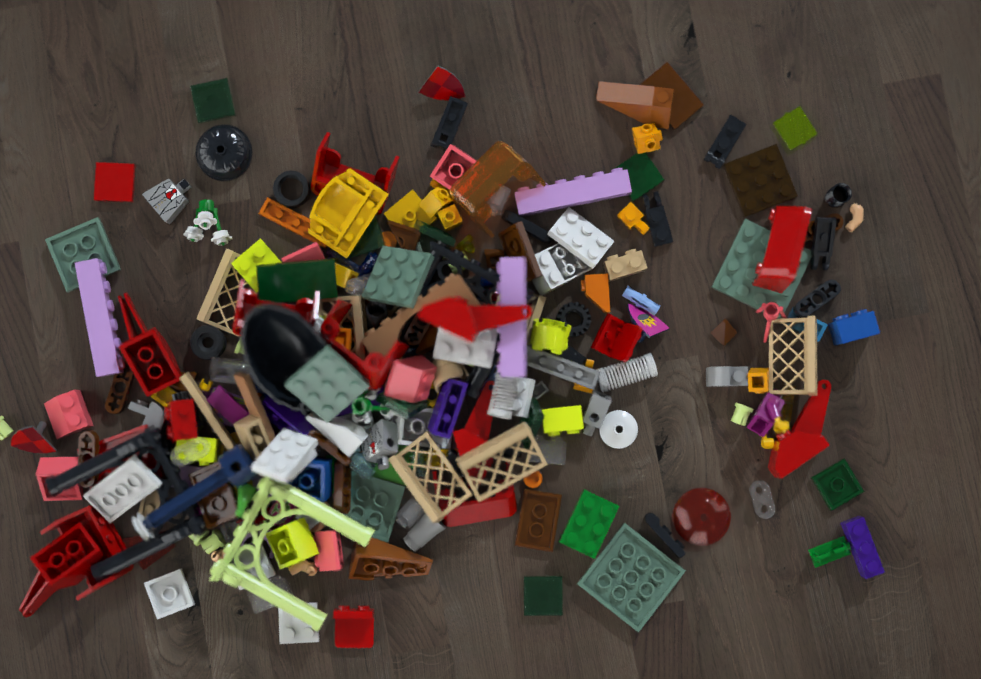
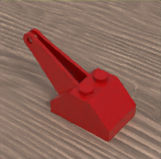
[118,292,182,397]
[417,295,533,343]
[768,380,831,479]
[453,381,498,488]
[19,522,103,618]

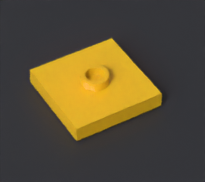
[384,189,437,231]

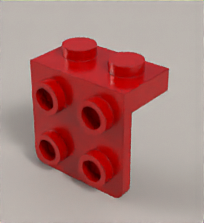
[591,313,643,362]
[164,399,198,444]
[333,605,374,648]

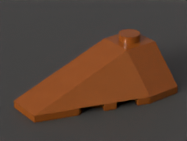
[596,81,674,129]
[348,538,433,581]

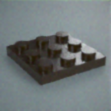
[723,144,798,217]

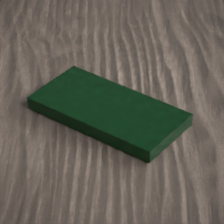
[256,259,338,303]

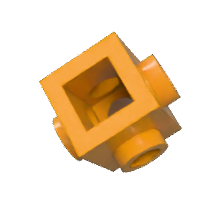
[632,123,663,154]

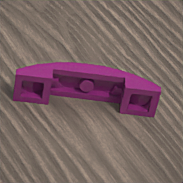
[206,385,278,436]

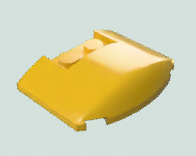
[308,168,389,258]

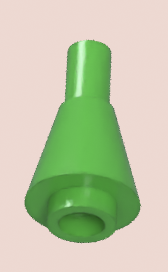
[235,483,257,517]

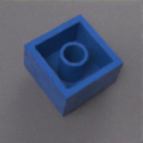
[828,309,880,346]
[287,457,332,503]

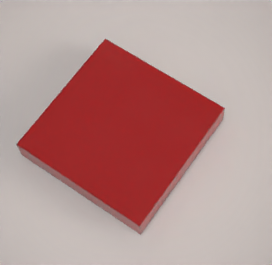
[94,162,135,202]

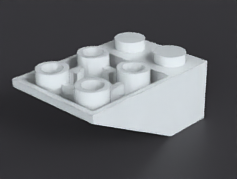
[532,243,594,296]

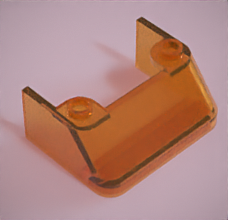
[450,141,547,238]

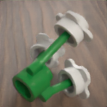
[184,199,232,246]
[352,388,399,424]

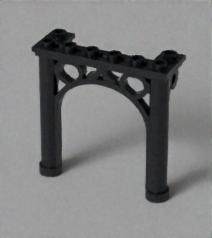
[395,240,538,399]
[45,425,207,583]

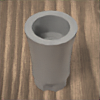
[403,512,446,552]

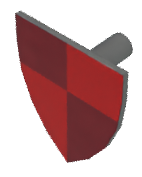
[418,65,465,100]
[11,421,57,453]

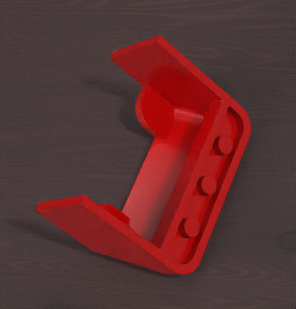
[311,132,400,215]
[752,206,812,294]
[232,279,320,336]
[319,299,409,391]
[432,461,517,527]
[40,505,134,600]

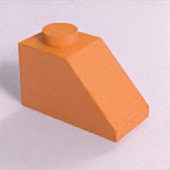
[581,274,610,314]

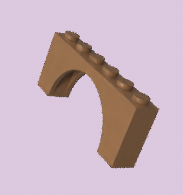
[362,273,481,379]

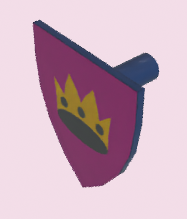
[627,303,670,343]

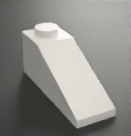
[305,411,369,457]

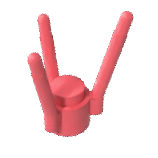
[756,302,787,343]

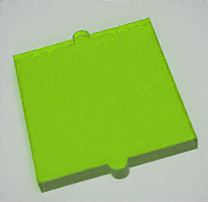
[773,106,817,151]

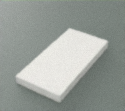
[83,455,162,523]

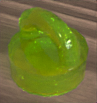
[456,234,475,254]

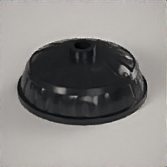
[195,125,253,181]

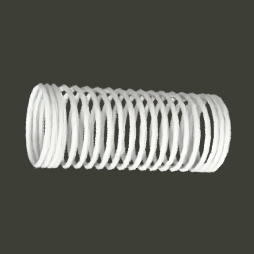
[596,353,658,393]
[487,357,520,419]

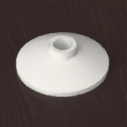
[599,410,638,449]

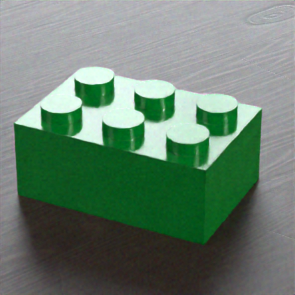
[559,489,619,559]

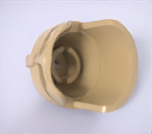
[432,359,469,393]

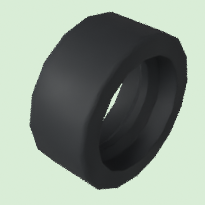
[273,170,311,208]

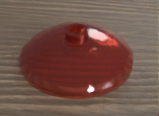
[673,488,731,546]

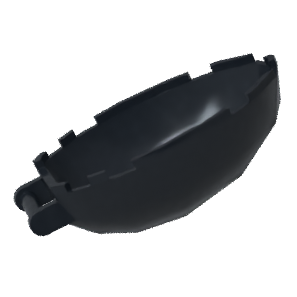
[240,303,327,417]

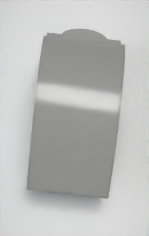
[706,366,748,387]
[128,399,167,435]

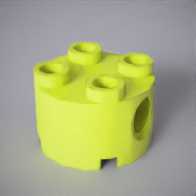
[529,318,571,354]

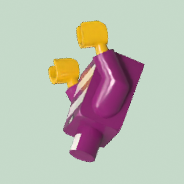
[746,389,789,449]

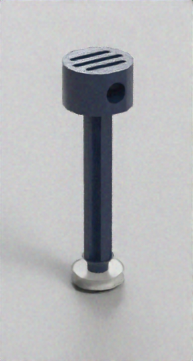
[132,444,259,541]

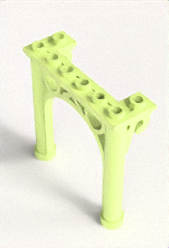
[210,476,375,632]

